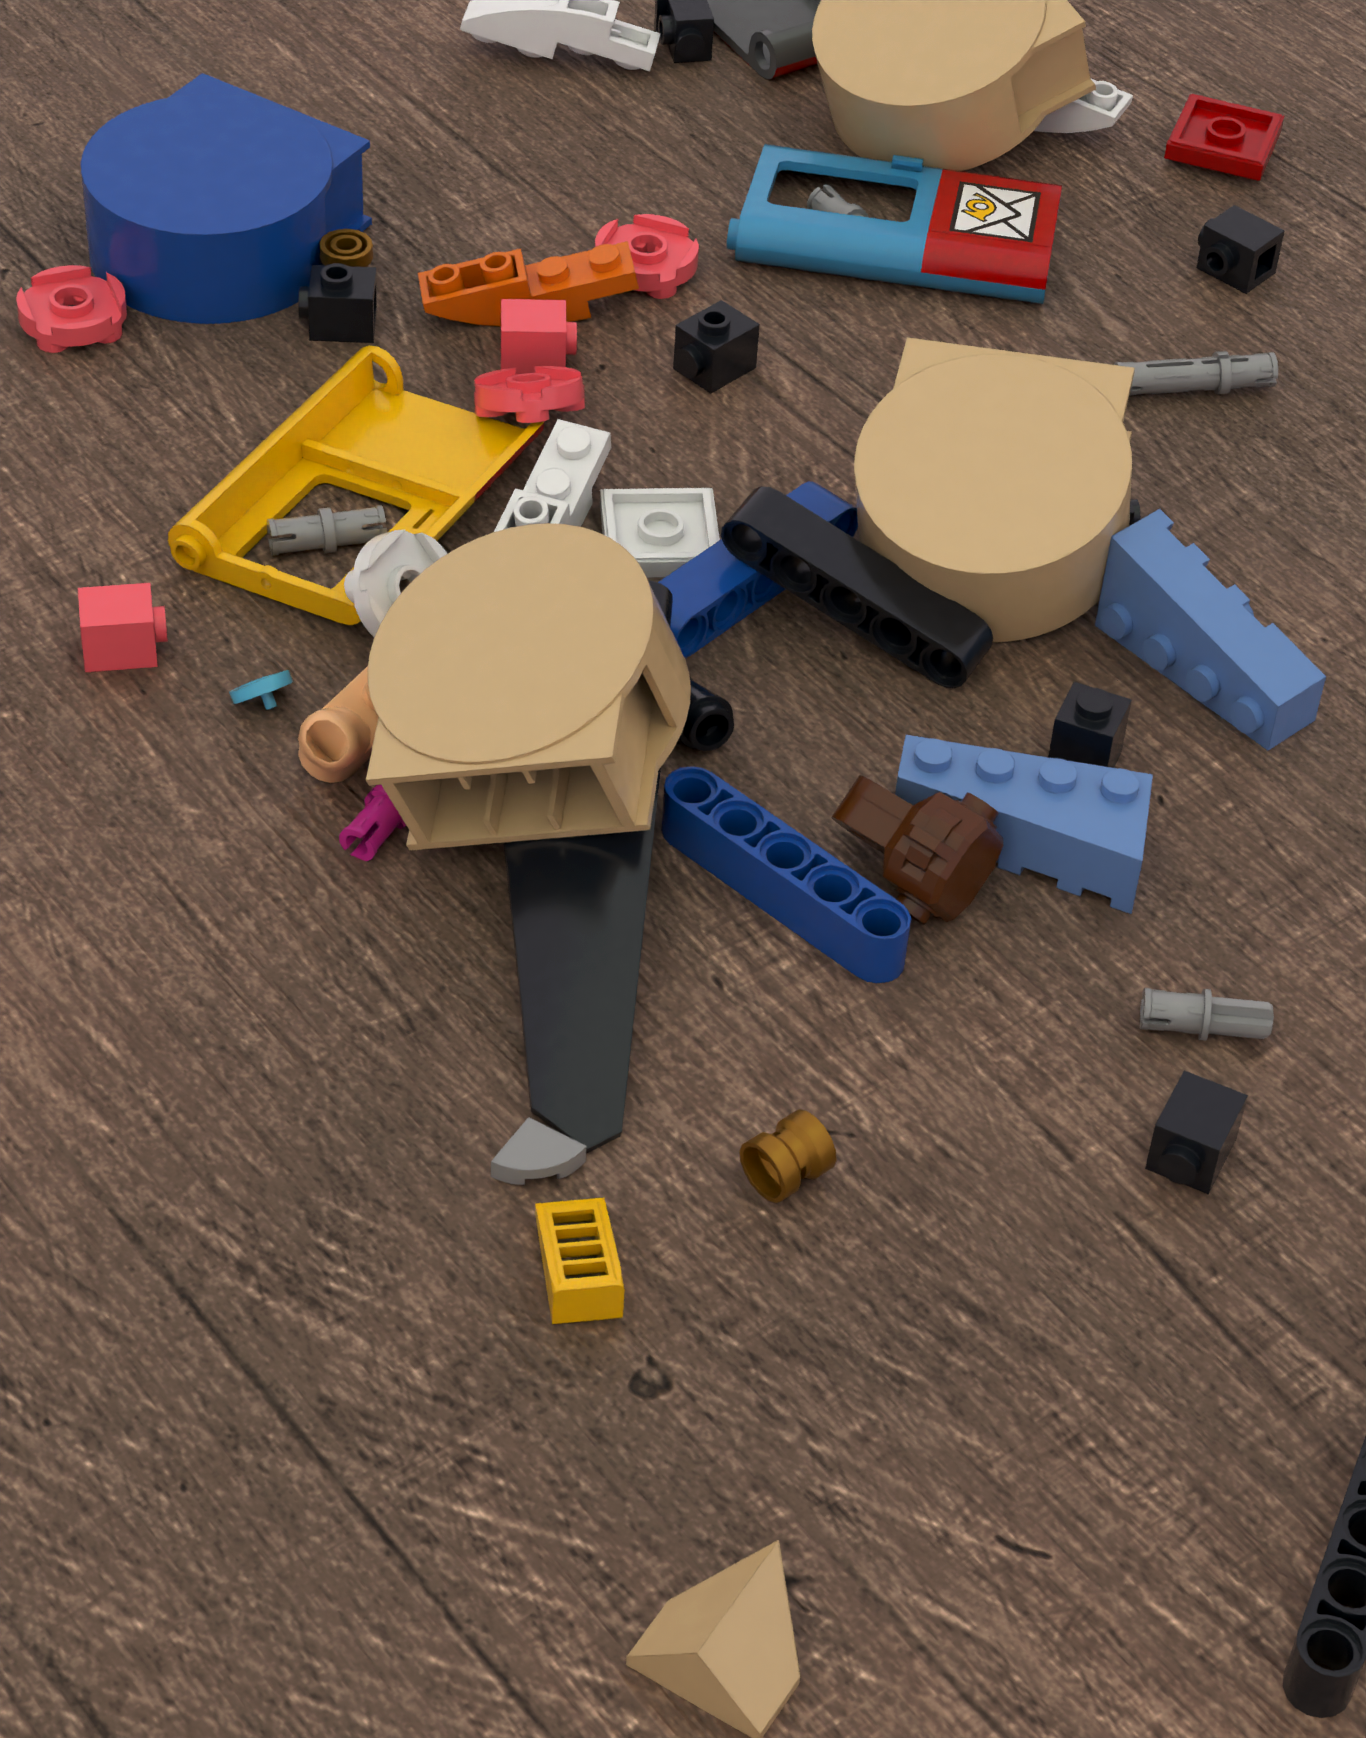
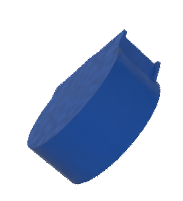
[81,73,372,324]

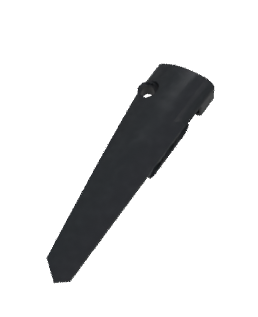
[503,580,673,1154]

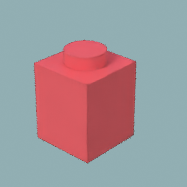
[501,299,577,375]
[78,583,168,672]

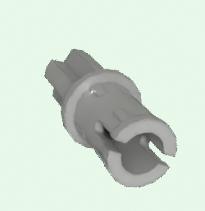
[1140,988,1274,1041]

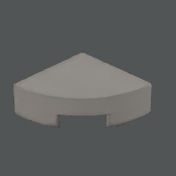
[491,1117,587,1185]

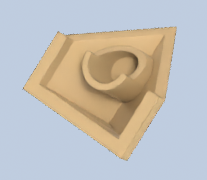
[626,1540,800,1738]

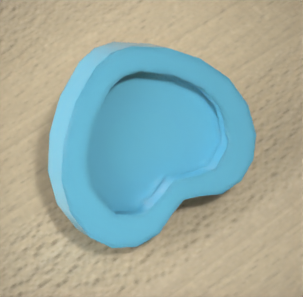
[229,670,293,710]

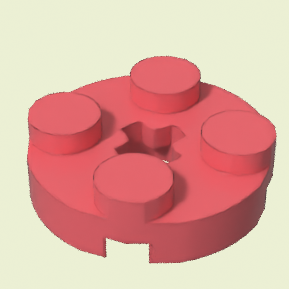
[595,214,699,299]
[16,265,127,353]
[474,366,585,423]

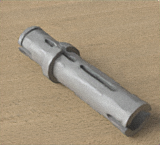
[1114,351,1278,396]

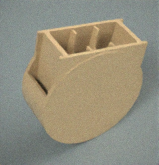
[812,0,1096,171]
[854,337,1135,642]
[366,523,691,850]

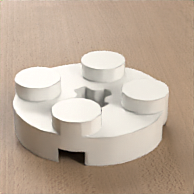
[344,530,447,638]

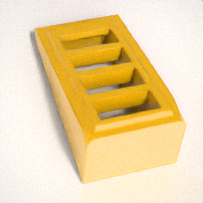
[535,1197,625,1324]

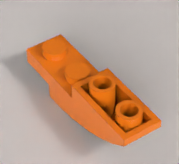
[418,241,639,327]

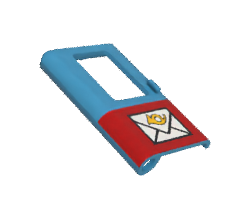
[727,144,1062,304]

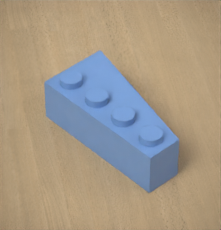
[1095,509,1326,751]
[895,735,1153,914]

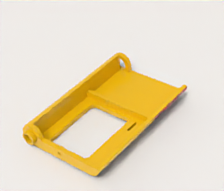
[168,345,545,625]

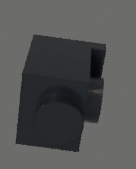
[654,0,714,63]

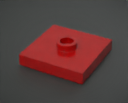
[1164,94,1285,181]

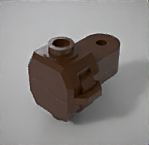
[831,775,1004,925]

